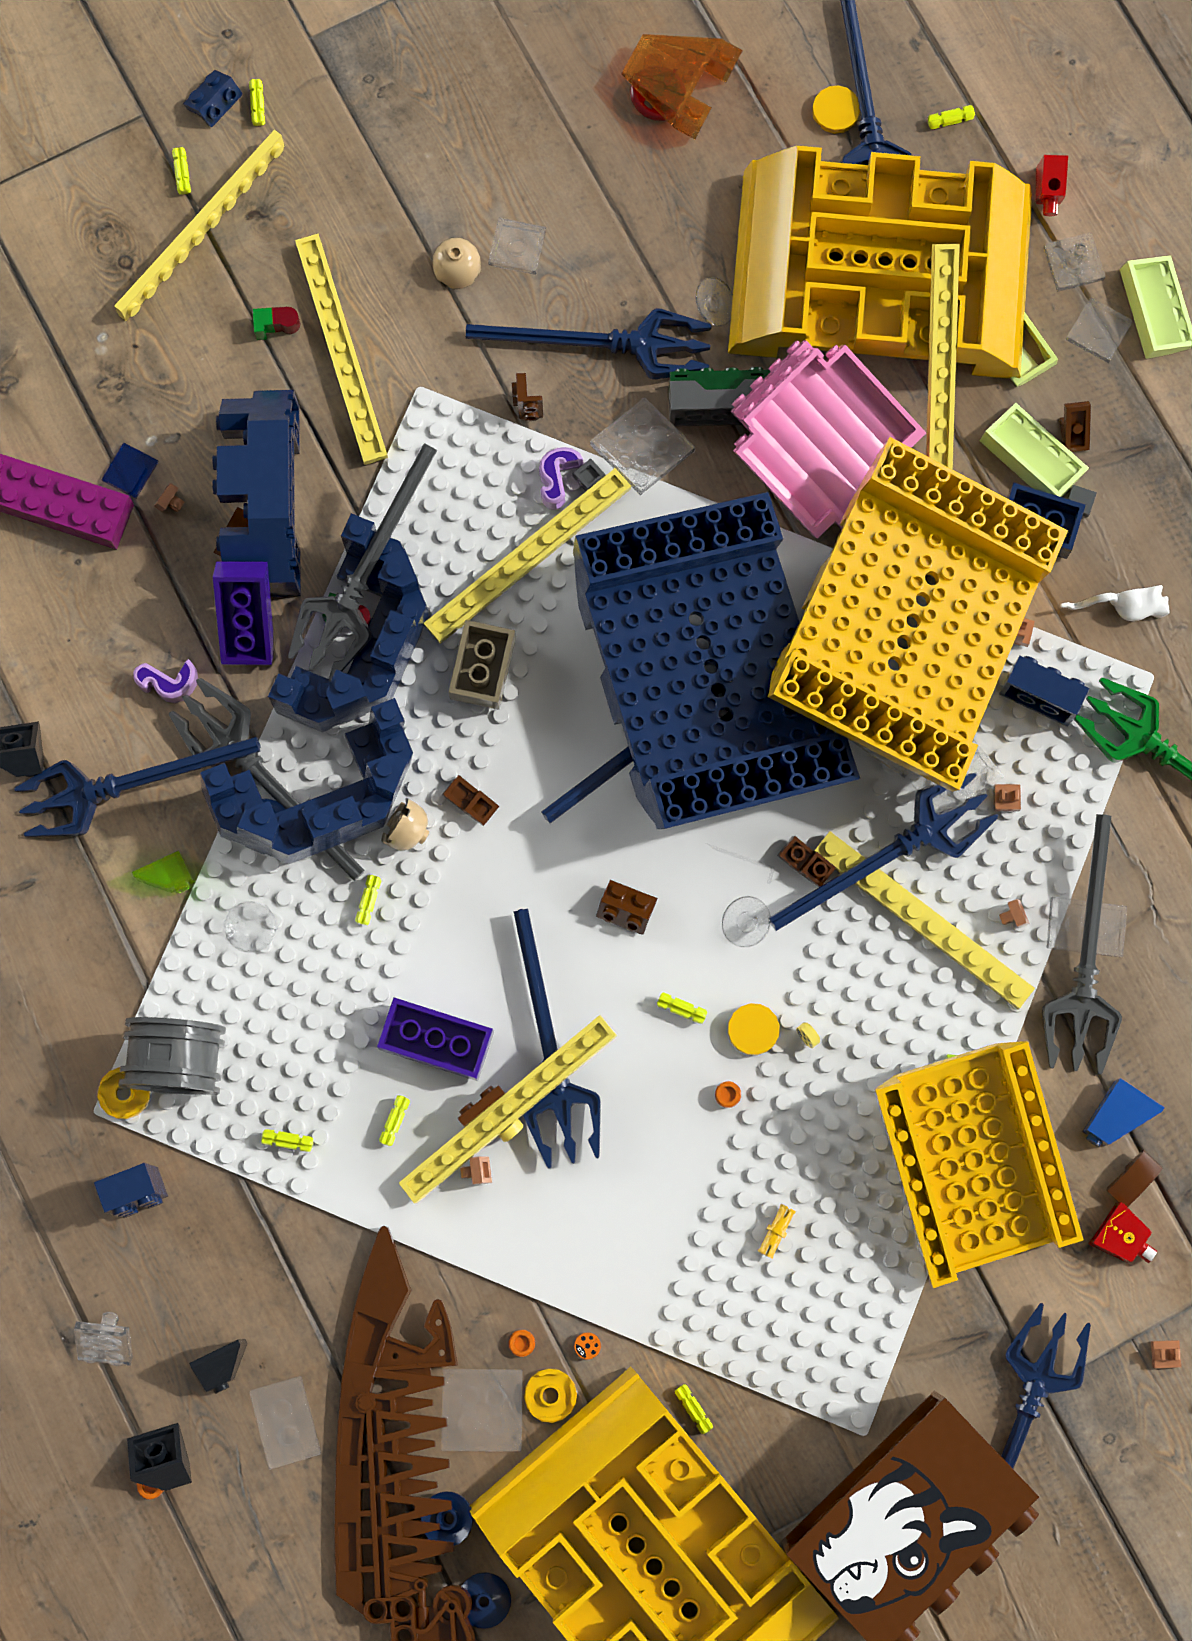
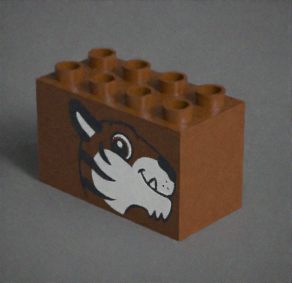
[782,1391,1039,1641]

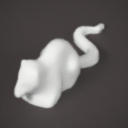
[1060,585,1170,621]

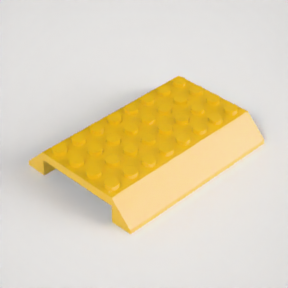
[875,1041,1084,1288]

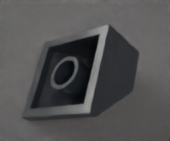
[0,721,44,777]
[189,1339,247,1394]
[127,1423,192,1491]

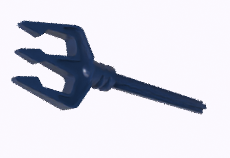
[840,0,912,165]
[465,308,712,380]
[541,662,731,824]
[14,737,261,837]
[768,773,999,931]
[513,908,601,1169]
[1001,1303,1091,1470]

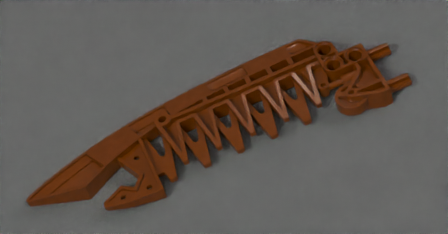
[335,1226,475,1641]

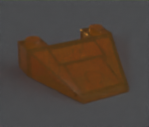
[621,34,743,140]

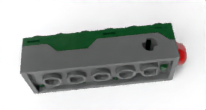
[668,367,771,427]

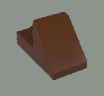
[1059,401,1091,452]

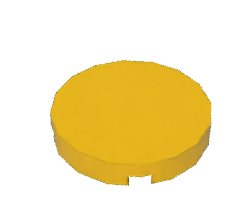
[812,85,860,134]
[728,1003,780,1055]

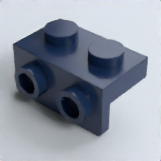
[183,70,242,127]

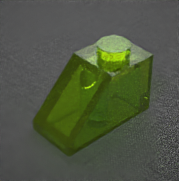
[132,850,195,893]

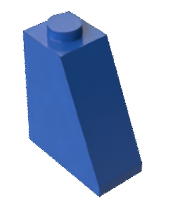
[1082,1078,1165,1147]

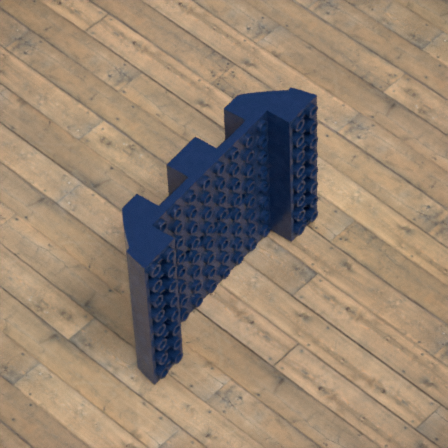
[573,492,860,829]

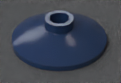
[421,1491,473,1546]
[461,1572,511,1629]

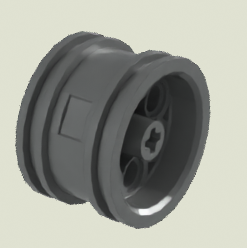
[118,1017,226,1095]

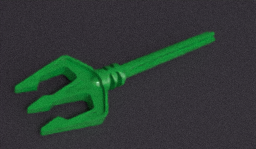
[1074,678,1192,781]

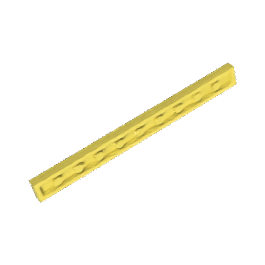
[114,130,284,321]
[295,234,388,465]
[926,244,959,470]
[424,468,631,644]
[814,831,1035,1010]
[399,1015,617,1204]

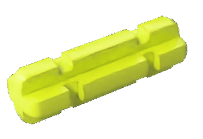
[249,79,265,126]
[928,105,975,129]
[172,147,191,195]
[355,875,381,925]
[657,992,707,1024]
[379,1095,410,1146]
[261,1129,313,1152]
[675,1384,713,1434]

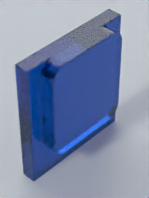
[101,443,159,499]

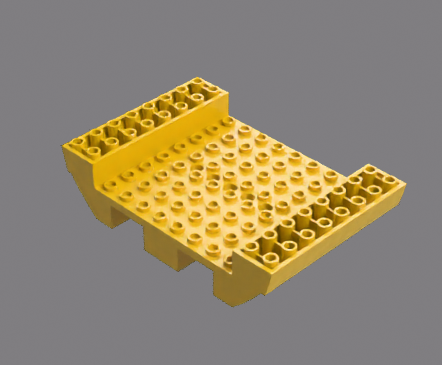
[728,146,1032,378]
[768,437,1068,792]
[470,1367,839,1641]

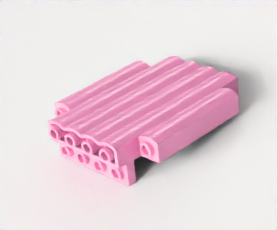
[731,340,926,539]

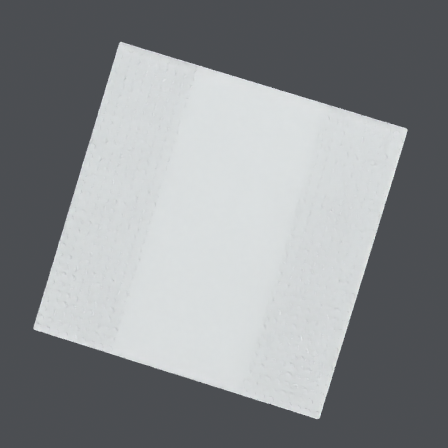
[94,387,1154,1436]

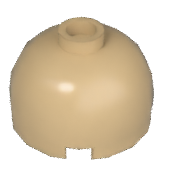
[433,238,481,289]
[381,798,429,850]

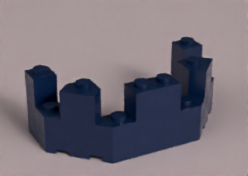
[212,390,301,597]
[268,513,429,732]
[200,698,413,865]

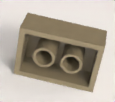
[449,620,516,710]

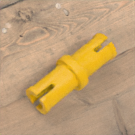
[758,1204,796,1259]

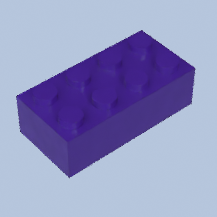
[213,562,275,665]
[377,997,494,1081]

